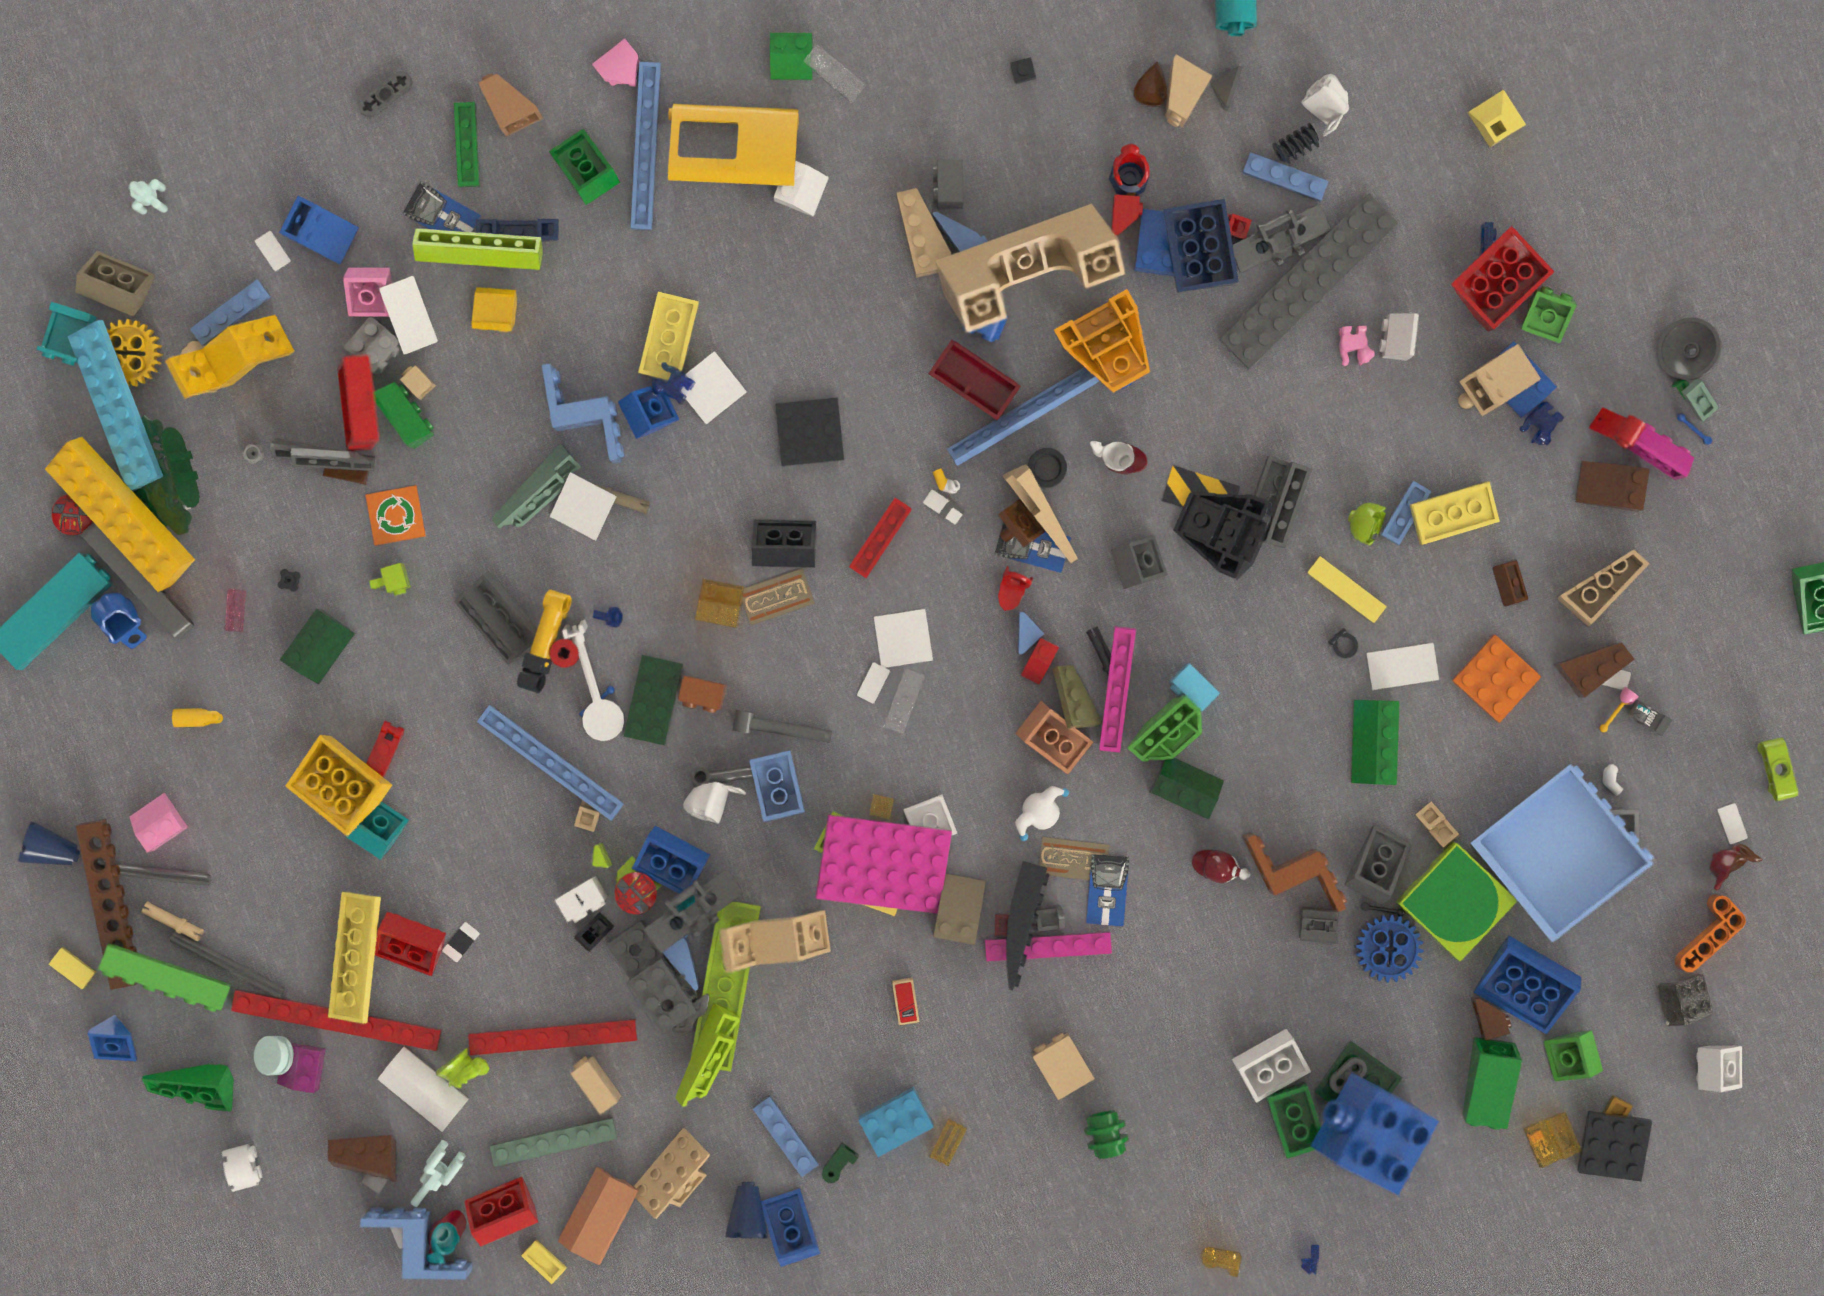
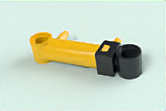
[517,590,572,693]

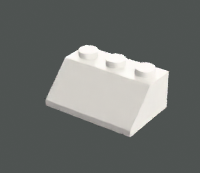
[1232,1029,1311,1102]

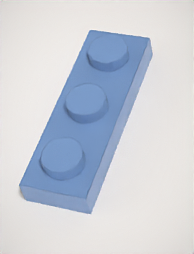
[1380,481,1431,545]

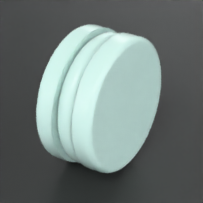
[254,1036,294,1075]

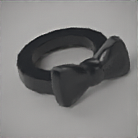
[1328,628,1358,658]

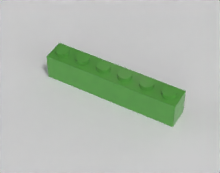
[98,943,230,1012]

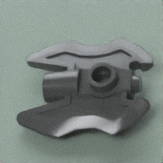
[662,975,709,1033]

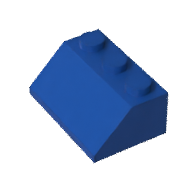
[1493,341,1557,418]
[632,826,710,894]

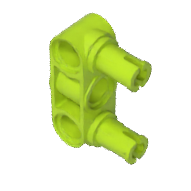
[1757,737,1798,802]

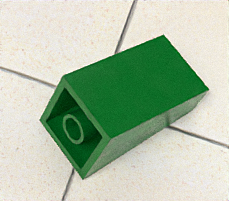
[1463,1037,1522,1130]

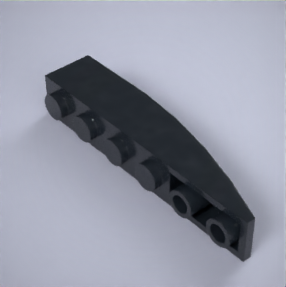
[1006,861,1050,991]

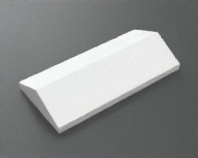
[378,1046,469,1132]

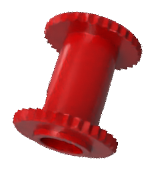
[549,638,579,668]

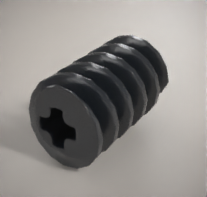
[1272,123,1319,165]

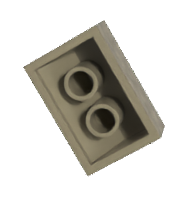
[75,251,155,316]

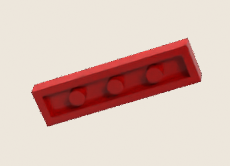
[849,498,912,578]

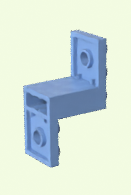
[542,364,625,464]
[360,1207,472,1280]

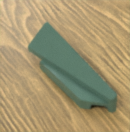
[492,444,581,528]

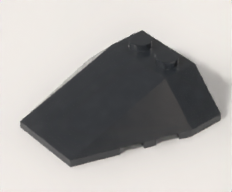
[1173,492,1272,580]

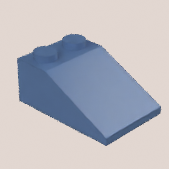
[749,751,806,822]

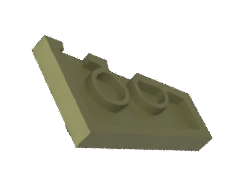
[1053,665,1102,729]

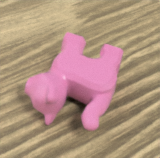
[1339,326,1375,366]

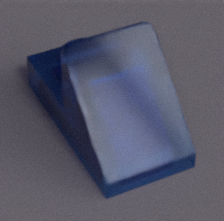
[1480,222,1497,255]

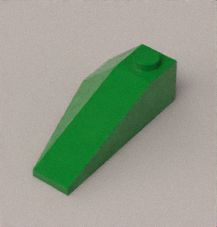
[142,1064,234,1112]

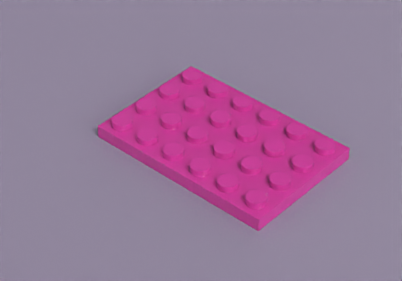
[815,815,952,914]

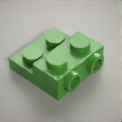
[1520,286,1577,343]

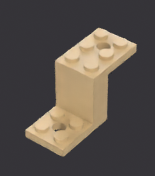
[720,910,831,972]

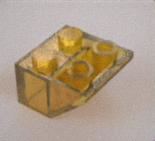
[695,579,744,628]

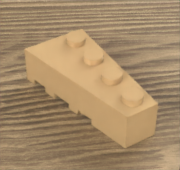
[896,188,952,278]
[1557,550,1650,627]

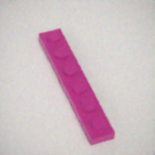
[1099,626,1136,753]
[985,932,1112,961]

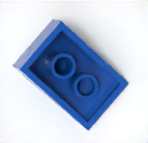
[1134,209,1174,276]
[761,1188,821,1267]

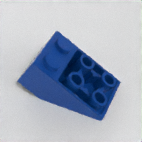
[279,196,359,265]

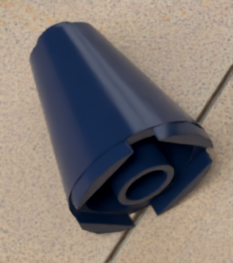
[18,821,81,865]
[725,1182,767,1239]

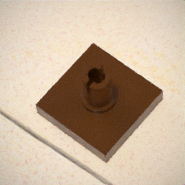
[998,499,1046,548]

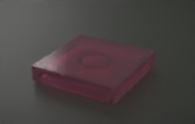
[225,589,246,632]

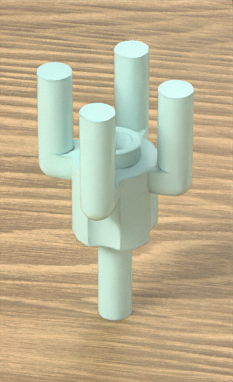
[129,179,168,215]
[411,1140,466,1207]

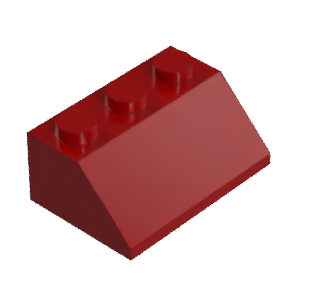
[375,911,446,976]
[464,1176,538,1247]

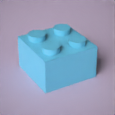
[1169,664,1220,711]

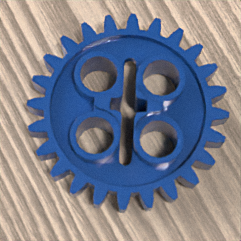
[1355,914,1424,983]

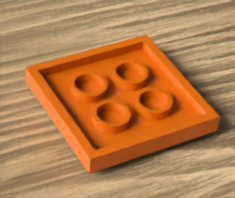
[1452,635,1541,723]

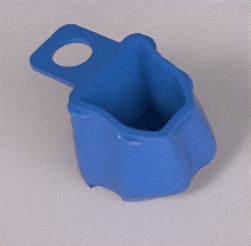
[91,593,147,649]

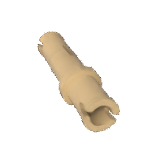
[141,901,204,941]

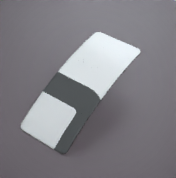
[923,490,964,524]

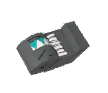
[1627,700,1672,736]

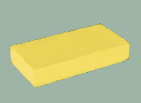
[49,947,96,989]
[521,1239,567,1284]

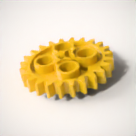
[106,319,163,387]

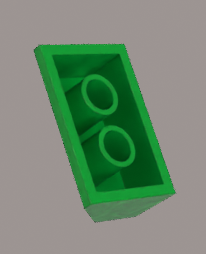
[374,382,435,449]

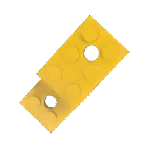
[165,315,294,399]

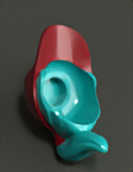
[426,1210,466,1264]

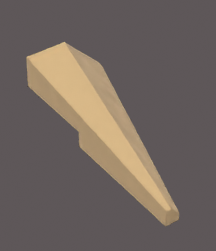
[1003,464,1078,563]

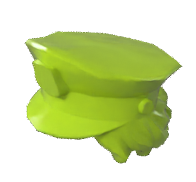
[436,1048,489,1088]

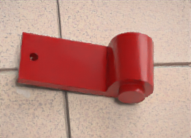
[1588,407,1647,449]

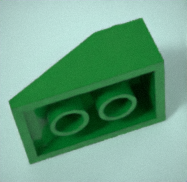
[549,129,621,205]
[1791,562,1824,635]

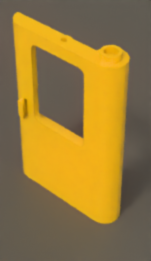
[668,104,799,186]

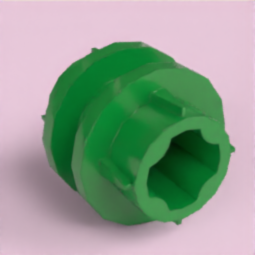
[1084,1110,1129,1159]

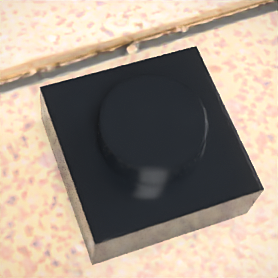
[1011,57,1036,84]

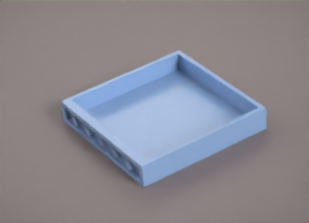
[1471,764,1654,943]

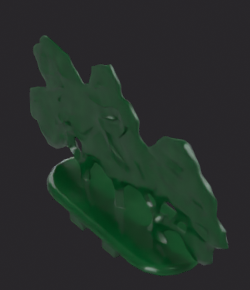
[133,415,200,535]

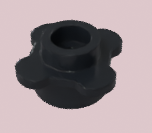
[278,569,301,592]

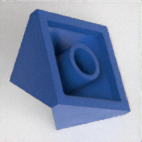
[88,1015,137,1061]

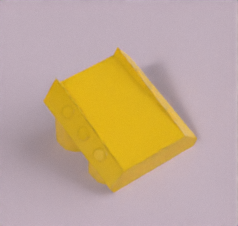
[472,287,517,333]

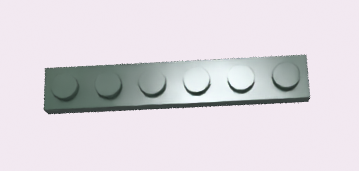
[490,1117,618,1167]

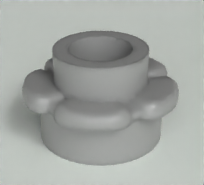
[243,444,264,464]

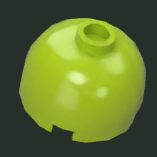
[1348,503,1386,546]

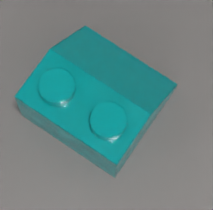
[346,801,409,860]

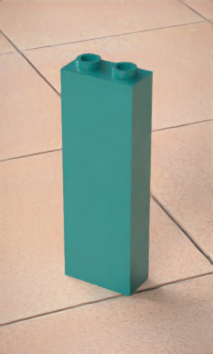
[0,553,114,670]

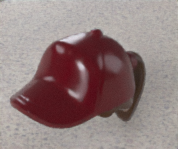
[1709,844,1763,890]

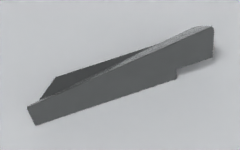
[270,438,375,471]

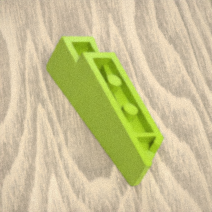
[675,1003,741,1107]

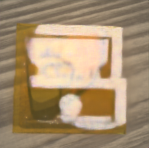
[1524,1112,1582,1168]

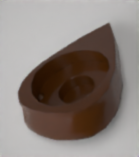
[1133,61,1167,107]

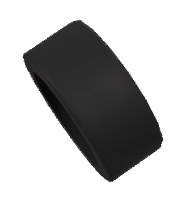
[1027,448,1067,488]

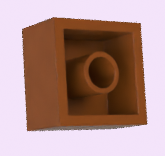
[678,676,727,713]

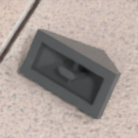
[1210,66,1243,111]

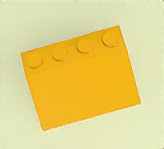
[285,735,392,836]

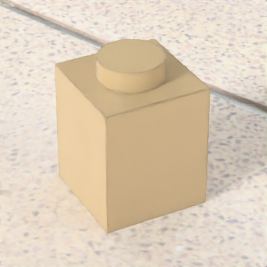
[400,365,436,400]

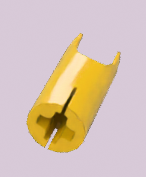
[172,708,223,727]

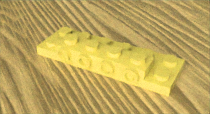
[328,892,381,1023]

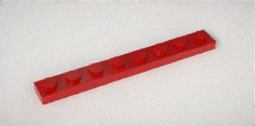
[468,1019,638,1055]

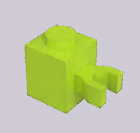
[369,563,411,596]

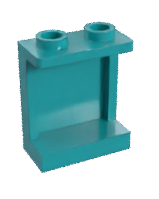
[36,302,97,366]

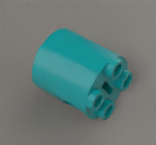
[1215,0,1257,36]

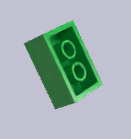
[1265,1082,1321,1159]

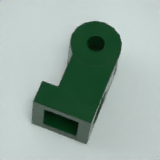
[822,1142,859,1183]

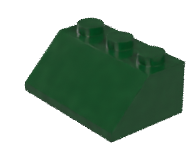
[280,608,355,684]
[1150,758,1224,819]

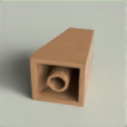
[478,74,543,136]

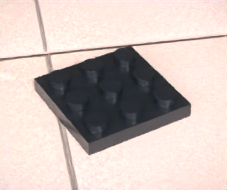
[776,397,844,467]
[1577,1111,1652,1182]

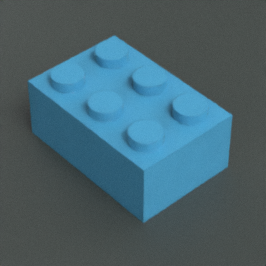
[858,1087,934,1157]

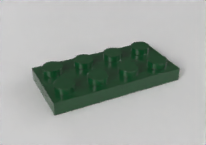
[624,655,683,746]

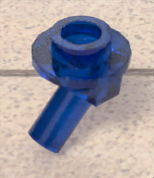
[592,607,623,628]
[1301,1245,1319,1275]

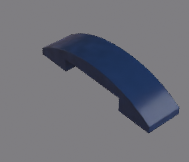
[476,219,559,242]

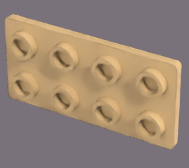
[634,1128,710,1219]

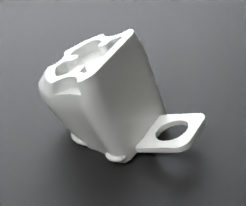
[1301,74,1349,136]
[683,782,746,824]

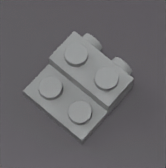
[344,316,402,375]

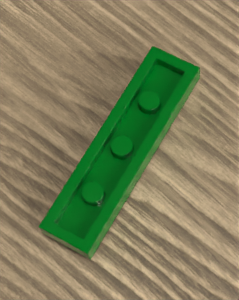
[454,102,480,188]

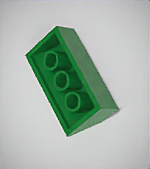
[1351,700,1400,785]

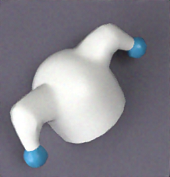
[1015,786,1069,841]

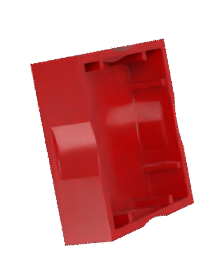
[337,355,379,451]

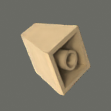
[1165,55,1212,127]

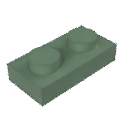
[1682,378,1719,422]

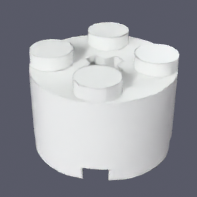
[222,1144,262,1192]

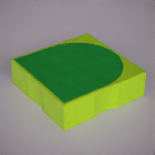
[1395,842,1518,962]

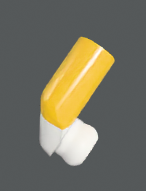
[932,468,960,494]

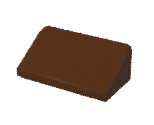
[323,468,369,485]
[1492,560,1529,606]

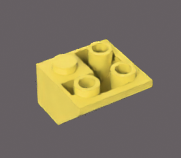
[1468,90,1526,147]

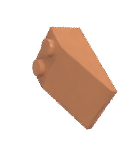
[1015,701,1093,774]

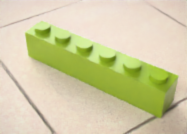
[412,228,543,270]

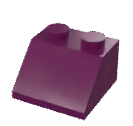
[277,1043,326,1093]

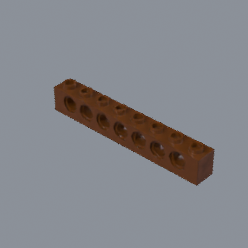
[76,819,138,990]

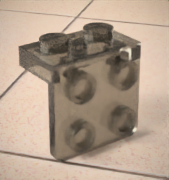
[1656,974,1713,1026]

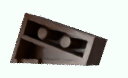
[1554,643,1635,698]
[328,1135,396,1182]

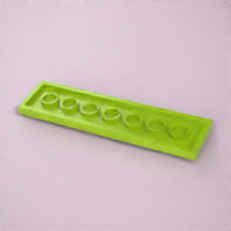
[691,901,761,1072]

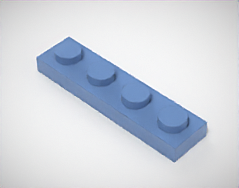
[1242,152,1328,202]
[190,280,271,346]
[753,1096,819,1177]

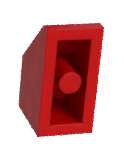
[1111,195,1143,237]
[1021,638,1059,684]

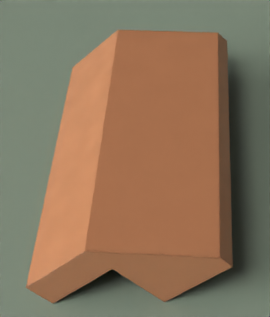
[558,1167,639,1265]

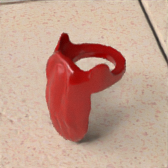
[998,566,1033,611]

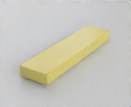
[1307,556,1387,623]

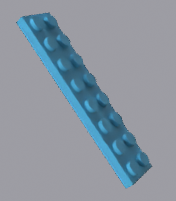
[67,320,163,491]

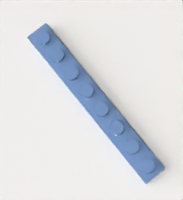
[631,62,661,231]
[947,367,1099,466]
[477,705,625,821]

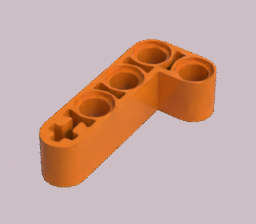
[1675,894,1746,972]

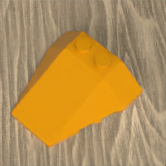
[1054,289,1150,393]

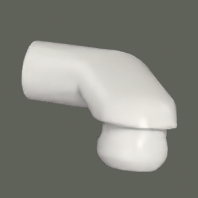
[1602,764,1623,796]

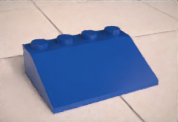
[1474,935,1581,1034]

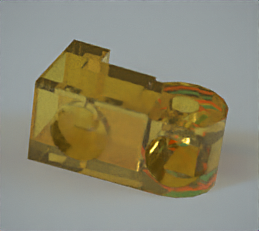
[1201,1247,1242,1277]

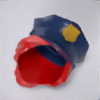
[1109,143,1150,196]

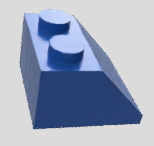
[618,382,679,439]

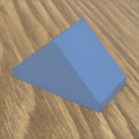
[1018,612,1044,654]

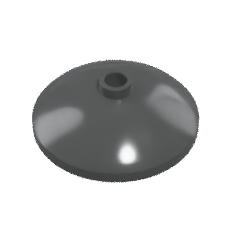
[1657,317,1722,380]

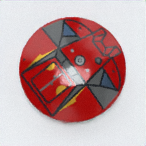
[52,494,92,535]
[615,872,657,914]

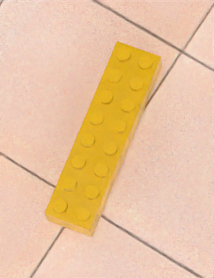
[45,437,195,592]

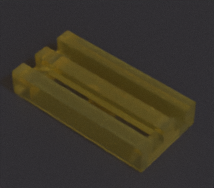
[930,1119,967,1166]

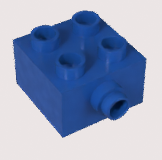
[1311,1072,1439,1195]

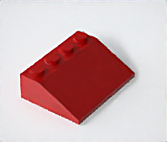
[1450,226,1554,332]

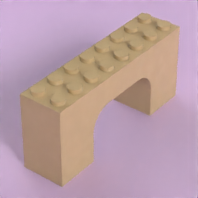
[935,204,1125,332]

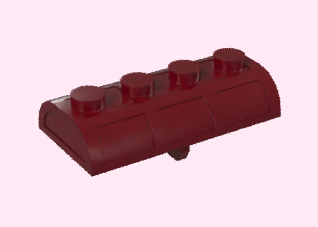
[928,339,1021,421]

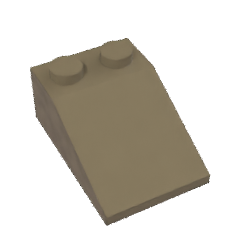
[933,873,986,945]

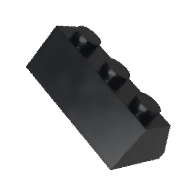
[751,520,816,568]

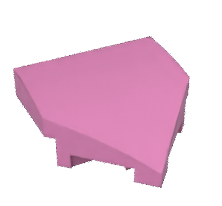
[592,39,640,87]

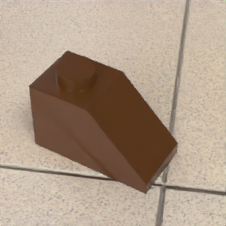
[1471,996,1512,1040]

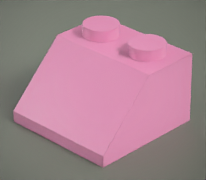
[343,268,392,317]
[129,793,188,852]

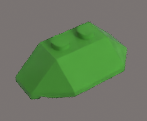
[1127,695,1202,762]

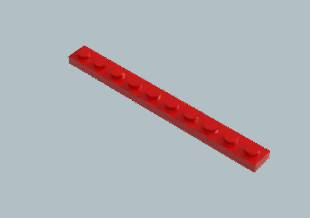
[231,990,442,1051]

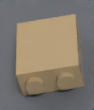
[1032,1033,1094,1100]
[571,1055,622,1115]

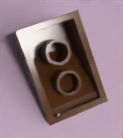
[1575,461,1650,512]

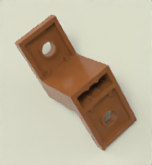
[1242,833,1347,912]

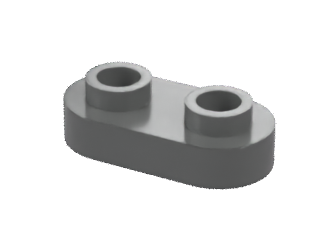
[1329,1057,1367,1094]

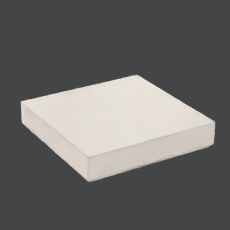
[903,794,957,836]

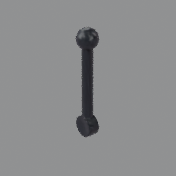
[1361,902,1405,916]

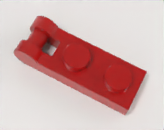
[366,720,405,778]

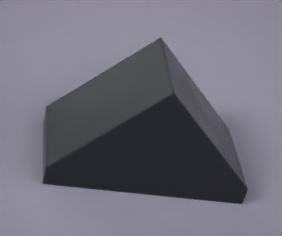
[574,912,614,952]

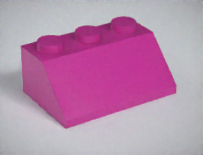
[1627,423,1694,480]

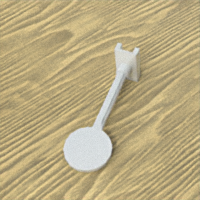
[562,619,624,741]

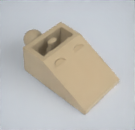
[1458,344,1541,416]

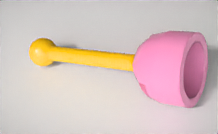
[1599,687,1639,732]

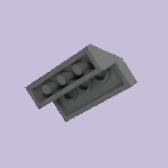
[1254,456,1312,548]
[454,571,537,665]

